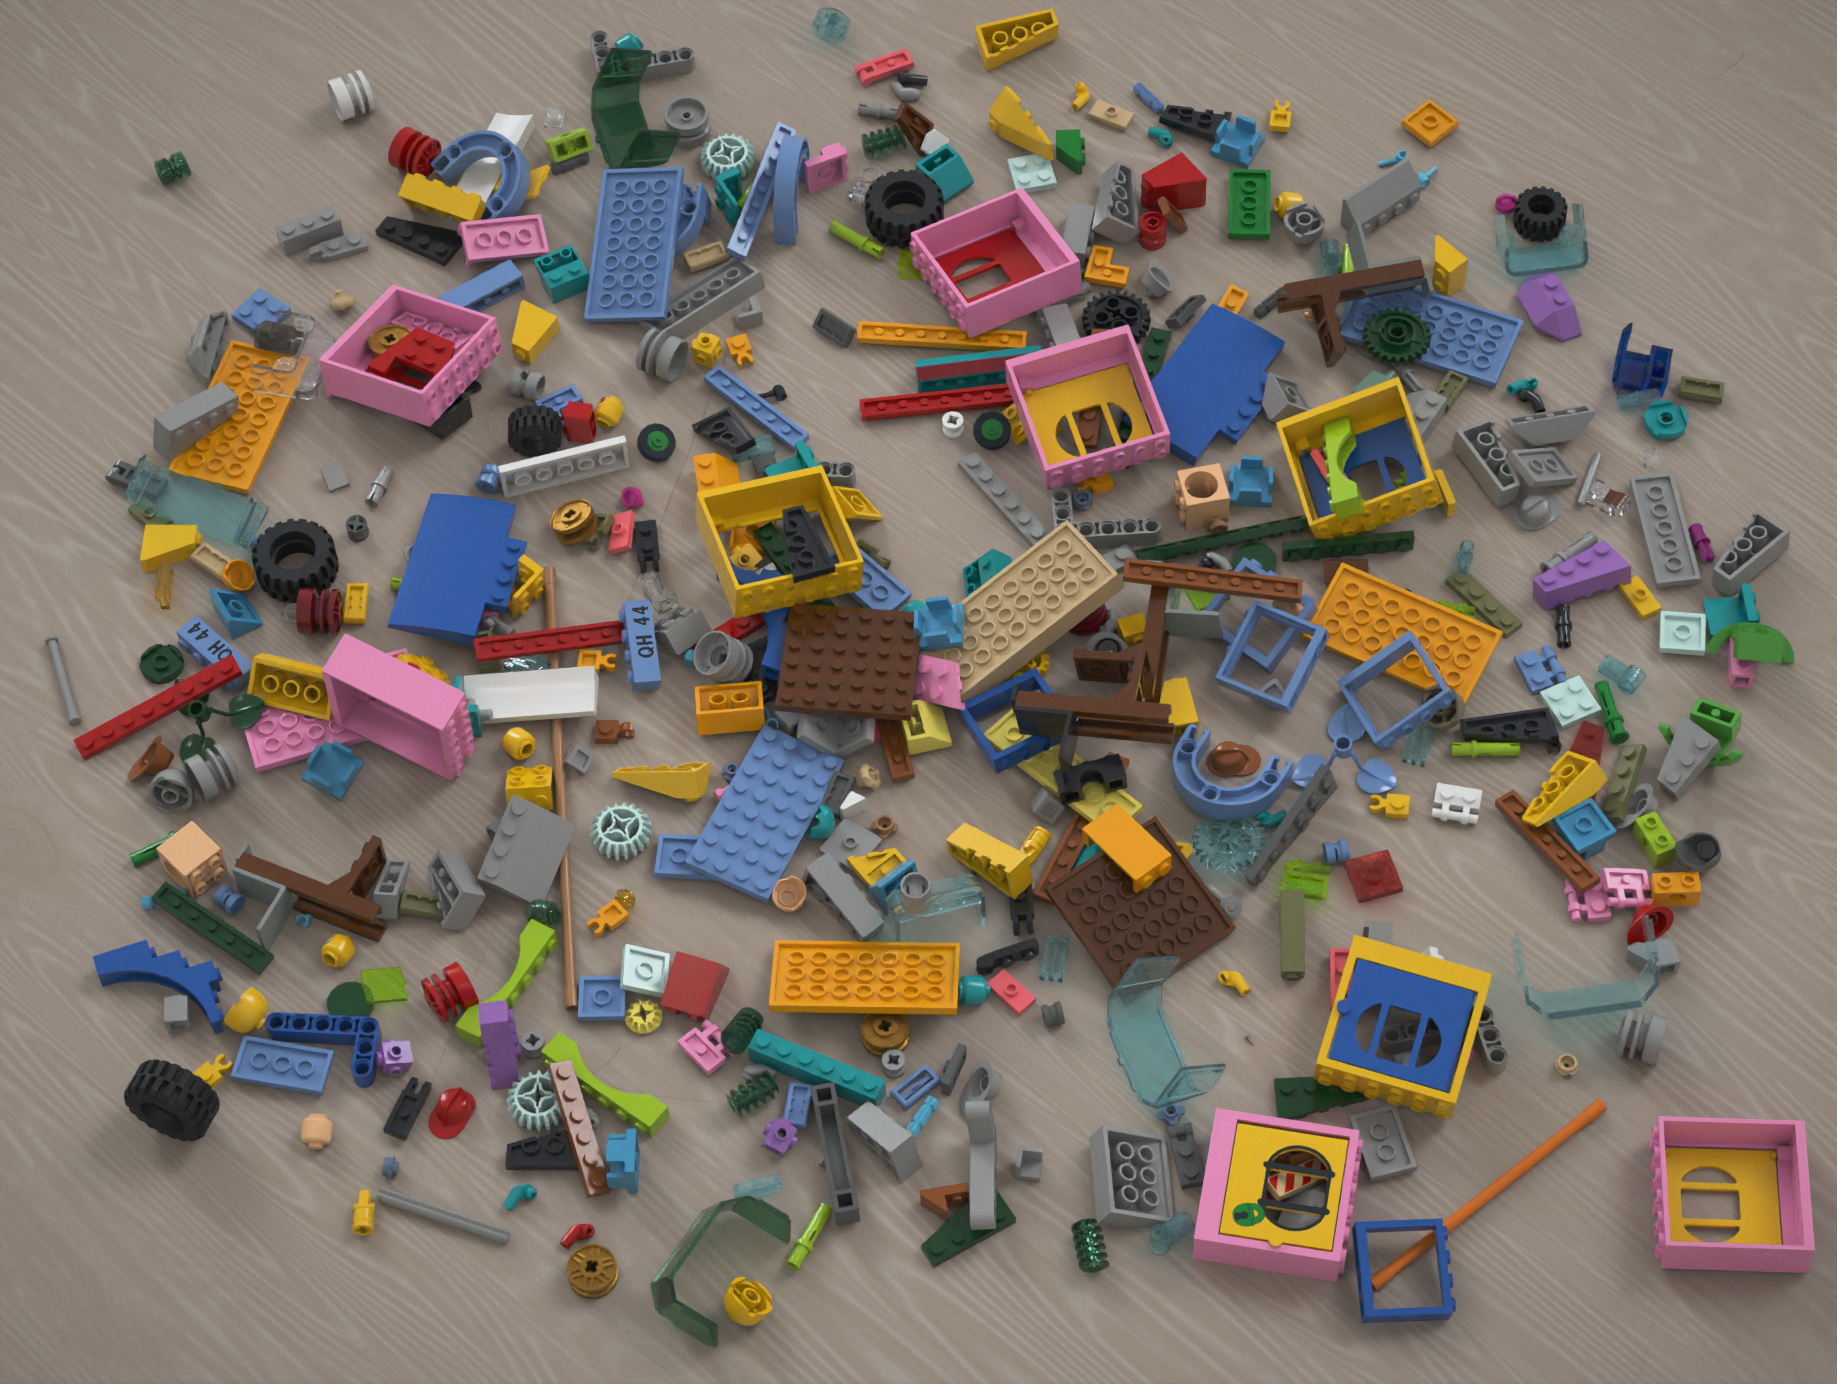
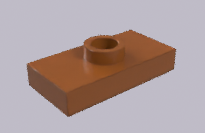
[1157,197,1188,234]

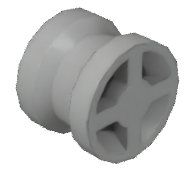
[521,1030,546,1059]
[882,1049,906,1079]

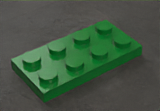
[1228,169,1271,240]

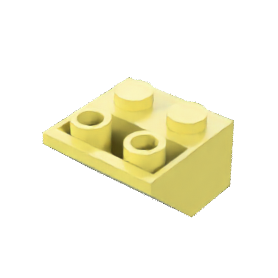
[900,699,952,755]

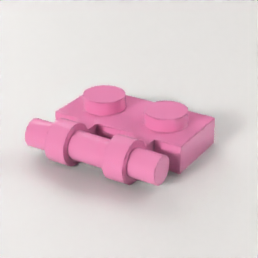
[1601,868,1653,910]
[1564,877,1612,923]
[678,1020,739,1076]

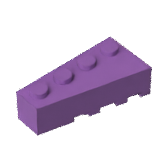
[1533,540,1631,610]
[478,1000,522,1090]

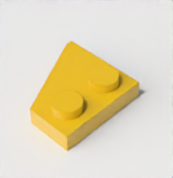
[846,848,906,887]

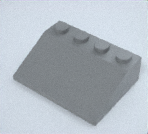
[477,795,576,909]
[1089,1125,1174,1228]

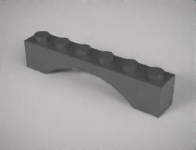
[811,1082,860,1226]

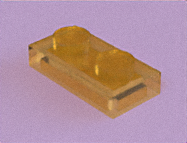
[155,561,174,610]

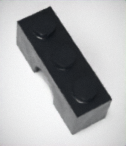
[1053,753,1128,806]

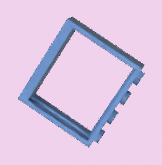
[1204,557,1318,674]
[1215,600,1330,714]
[1337,630,1457,750]

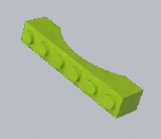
[1322,417,1365,520]
[455,919,558,1049]
[541,1031,670,1138]

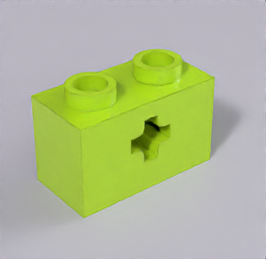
[544,127,594,163]
[1632,811,1676,869]

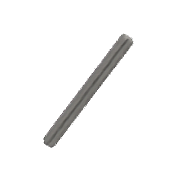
[377,1188,511,1244]

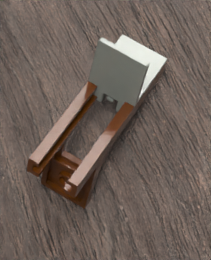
[1275,221,1434,367]
[1073,560,1223,703]
[232,835,387,951]

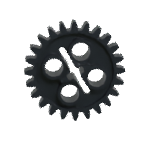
[1082,289,1151,343]

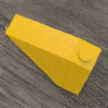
[988,86,1054,161]
[1521,751,1608,827]
[611,762,712,802]

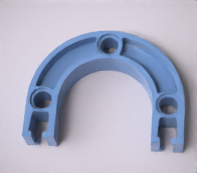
[430,130,530,220]
[773,135,810,245]
[674,183,708,257]
[1172,723,1293,820]

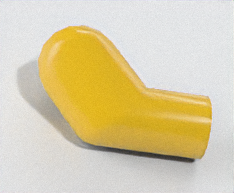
[1071,82,1090,111]
[1217,970,1251,996]

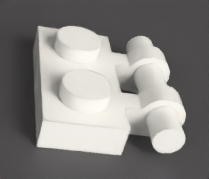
[1431,783,1482,825]

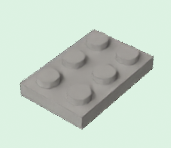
[1507,447,1578,488]
[1349,1105,1417,1182]

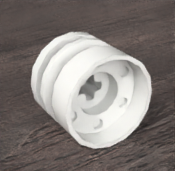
[327,70,375,122]

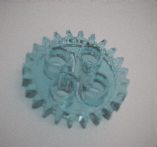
[1192,816,1267,874]

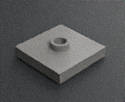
[819,817,883,875]

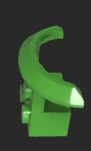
[1706,622,1794,664]
[1658,697,1743,766]

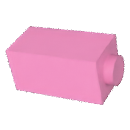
[1727,637,1755,688]

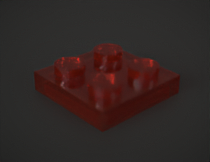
[1344,849,1403,903]

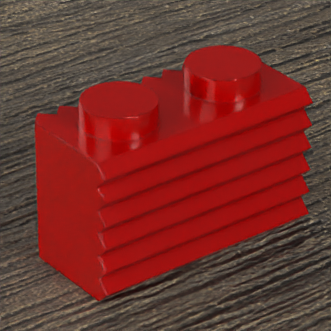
[561,400,597,444]

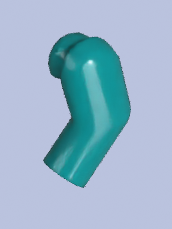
[1148,126,1174,148]
[1506,377,1539,395]
[1254,810,1287,828]
[503,1184,537,1211]

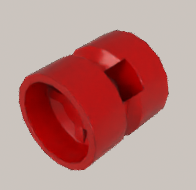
[1139,211,1166,251]

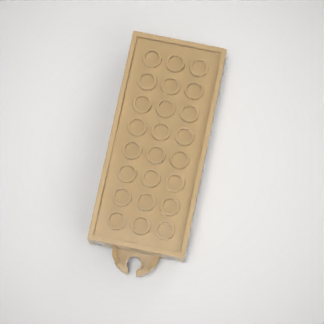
[919,520,1124,703]

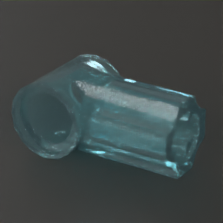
[1319,237,1342,277]
[1598,654,1646,694]
[1149,1211,1195,1255]

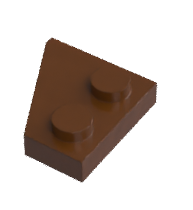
[895,102,934,157]

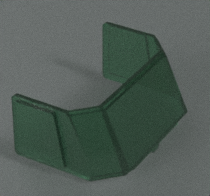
[591,47,680,169]
[650,1196,791,1348]

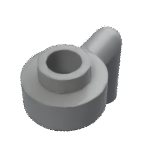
[1207,884,1242,919]

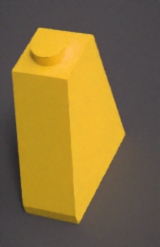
[511,300,560,364]
[140,525,203,573]
[1159,677,1199,738]

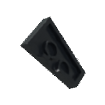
[1159,105,1232,142]
[692,407,757,454]
[742,636,777,704]
[505,1129,578,1170]

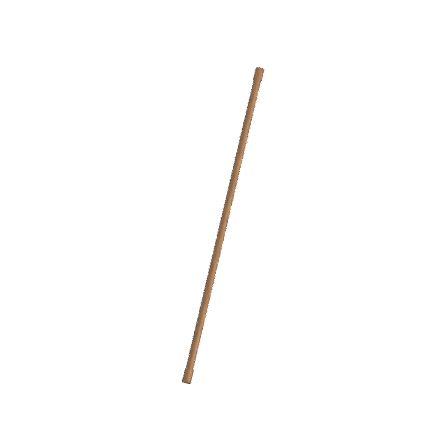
[543,566,579,1012]

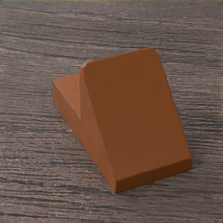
[920,1183,969,1222]

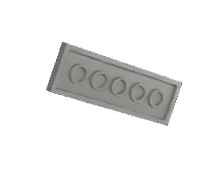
[1629,472,1701,588]

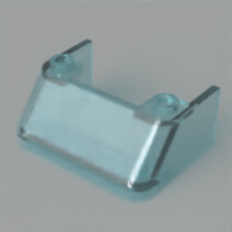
[1494,203,1589,277]
[886,872,986,942]

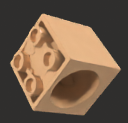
[1173,463,1230,531]
[156,821,228,899]

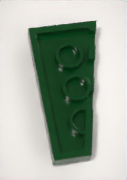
[1274,1077,1371,1120]
[921,1191,1016,1268]

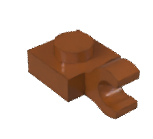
[594,720,634,744]
[1272,1151,1313,1174]

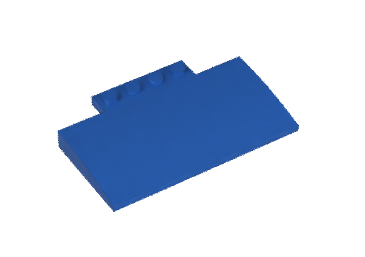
[1122,303,1285,467]
[387,493,527,647]

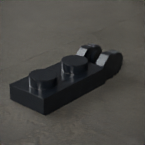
[634,519,660,573]
[1009,883,1034,936]
[976,938,1039,976]
[383,1077,432,1141]

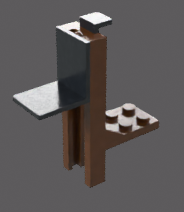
[1010,644,1175,781]

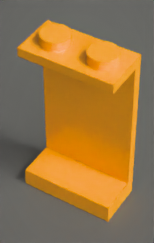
[1082,803,1172,893]

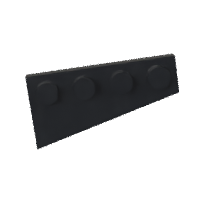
[375,216,463,266]
[782,505,835,583]
[1460,707,1559,743]

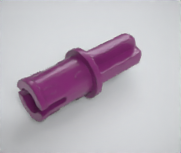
[1688,523,1715,563]

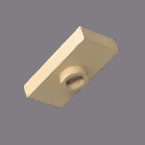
[1089,100,1134,132]
[683,241,729,273]
[190,542,231,581]

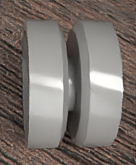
[664,96,711,148]

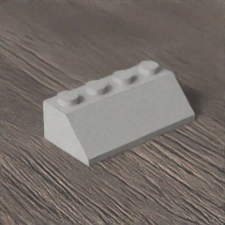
[1340,158,1421,236]
[1384,389,1447,472]

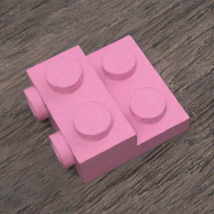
[804,142,849,194]

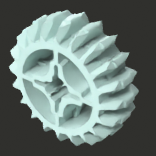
[700,133,756,181]
[590,802,652,861]
[507,1069,563,1132]

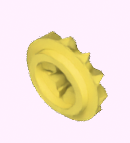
[625,999,662,1034]

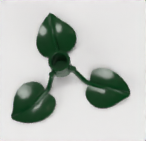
[174,679,265,770]

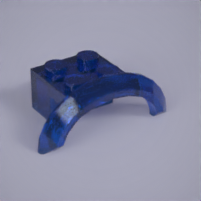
[1611,323,1673,398]

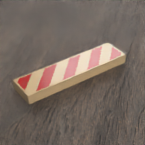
[1267,1157,1346,1201]

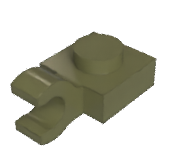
[584,514,615,550]
[856,539,892,569]

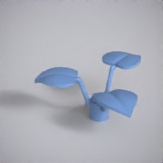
[1291,703,1396,795]

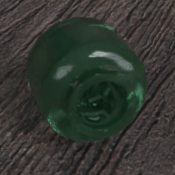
[525,898,561,929]

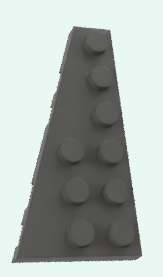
[1245,764,1338,887]

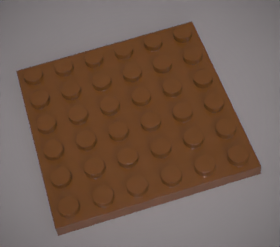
[775,603,920,721]
[1044,816,1236,1004]

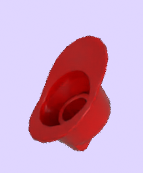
[1627,904,1674,946]
[429,1087,476,1139]

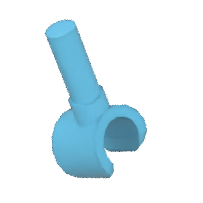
[1378,150,1408,167]
[1417,166,1438,189]
[684,650,695,667]
[764,706,779,730]
[295,914,313,930]

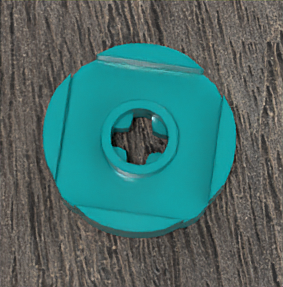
[1644,400,1688,440]

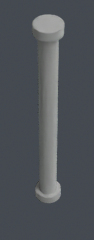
[44,635,82,726]

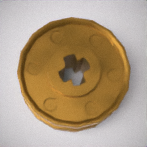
[368,325,411,368]
[550,499,599,545]
[861,1013,910,1058]
[567,1244,618,1299]

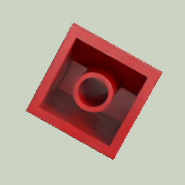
[1140,152,1207,213]
[660,951,730,1022]

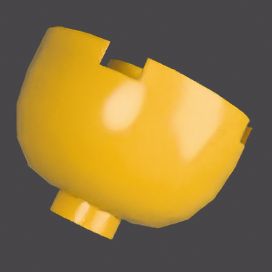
[224,987,269,1034]
[723,1277,773,1326]

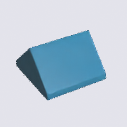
[209,589,263,640]
[867,859,918,917]

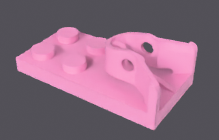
[457,214,549,270]

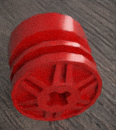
[388,127,442,178]
[421,962,479,1023]

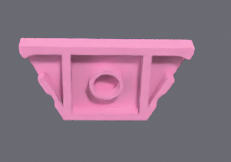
[913,654,965,710]

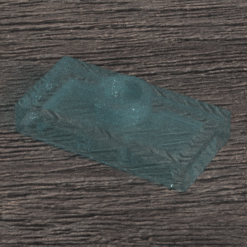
[730,434,775,463]

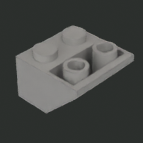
[654,606,712,655]

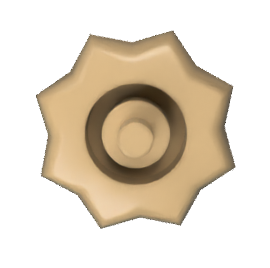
[330,289,355,313]
[856,763,881,790]

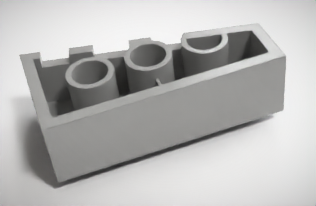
[1092,160,1140,245]
[153,382,238,462]
[1452,417,1520,508]

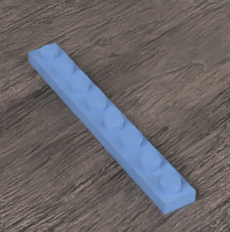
[725,122,796,261]

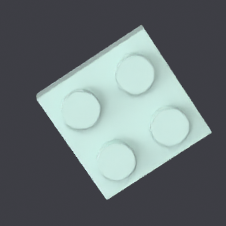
[1007,154,1057,193]
[1659,611,1706,656]
[1539,676,1602,731]
[620,944,670,998]

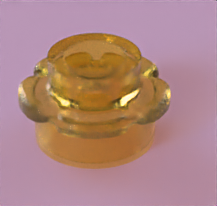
[614,889,636,910]

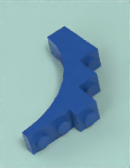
[716,563,790,682]
[93,939,225,1034]

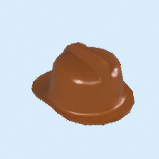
[128,736,174,781]
[1206,741,1261,777]

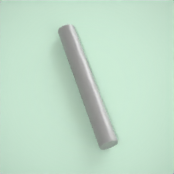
[1576,452,1602,508]

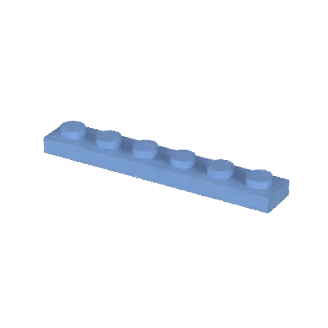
[704,365,809,452]

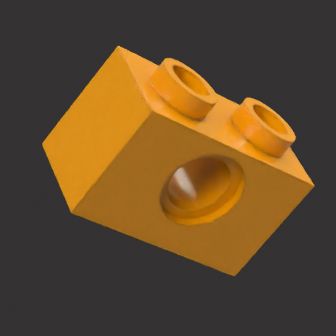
[1649,871,1702,907]

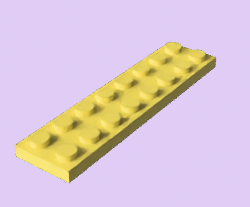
[984,709,1144,822]

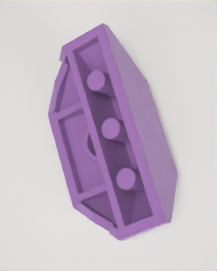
[1516,272,1582,342]

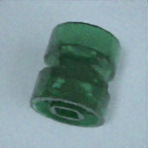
[154,151,191,186]

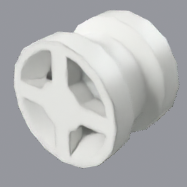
[942,411,964,439]

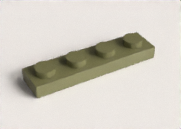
[1445,567,1522,639]
[1602,744,1647,823]

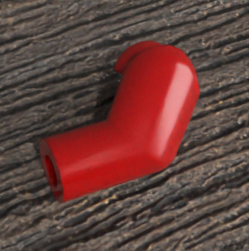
[560,1223,595,1249]

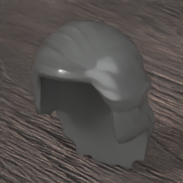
[1675,832,1721,873]

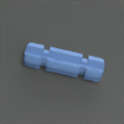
[1133,82,1165,114]

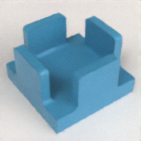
[1210,115,1265,169]
[1229,456,1274,508]
[914,596,965,651]
[301,740,364,801]
[1552,798,1617,860]
[606,1129,640,1193]

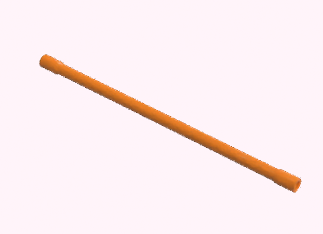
[1371,1099,1607,1292]

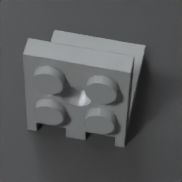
[797,713,875,758]

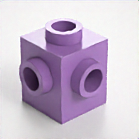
[375,1039,413,1075]
[761,1117,798,1157]

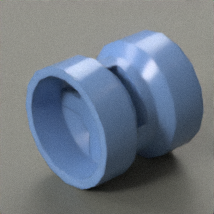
[475,464,500,494]
[1322,839,1350,865]
[213,884,246,915]

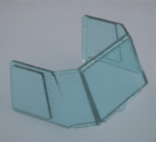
[124,454,269,549]
[1511,915,1659,1020]
[1107,956,1226,1109]

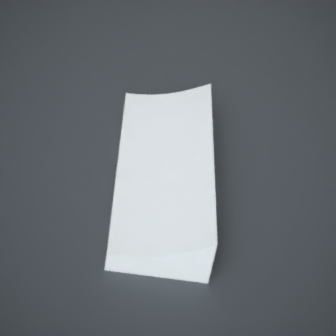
[457,113,535,203]
[498,435,630,498]
[464,666,599,724]

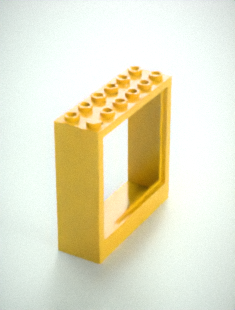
[696,465,864,618]

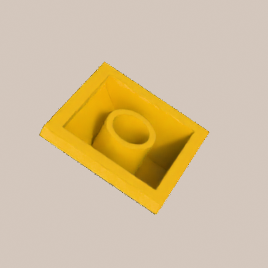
[832,486,884,521]

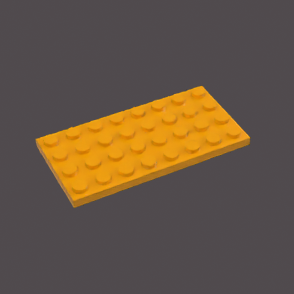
[168,340,311,495]
[1302,562,1503,706]
[769,940,960,1015]

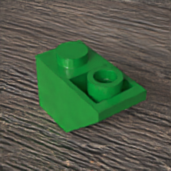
[1056,129,1086,174]

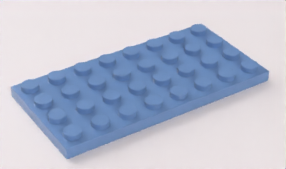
[584,167,685,323]
[1340,287,1524,388]
[685,724,845,903]

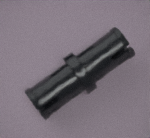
[1555,604,1572,649]

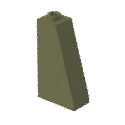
[1279,890,1305,980]

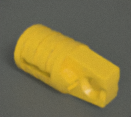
[1019,826,1051,865]
[352,1190,375,1236]

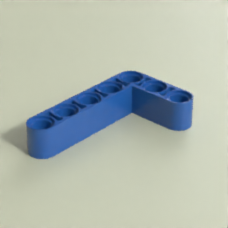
[265,1012,382,1088]

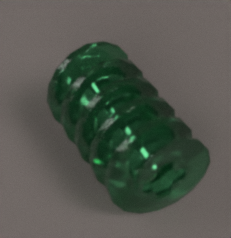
[861,124,907,159]
[720,1007,763,1055]
[726,1070,779,1118]
[1071,1218,1109,1273]

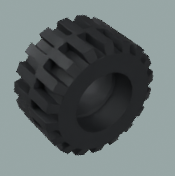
[1513,186,1568,242]
[508,404,562,457]

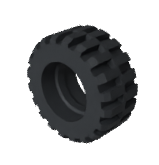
[865,169,944,249]
[252,519,339,603]
[124,1059,220,1141]

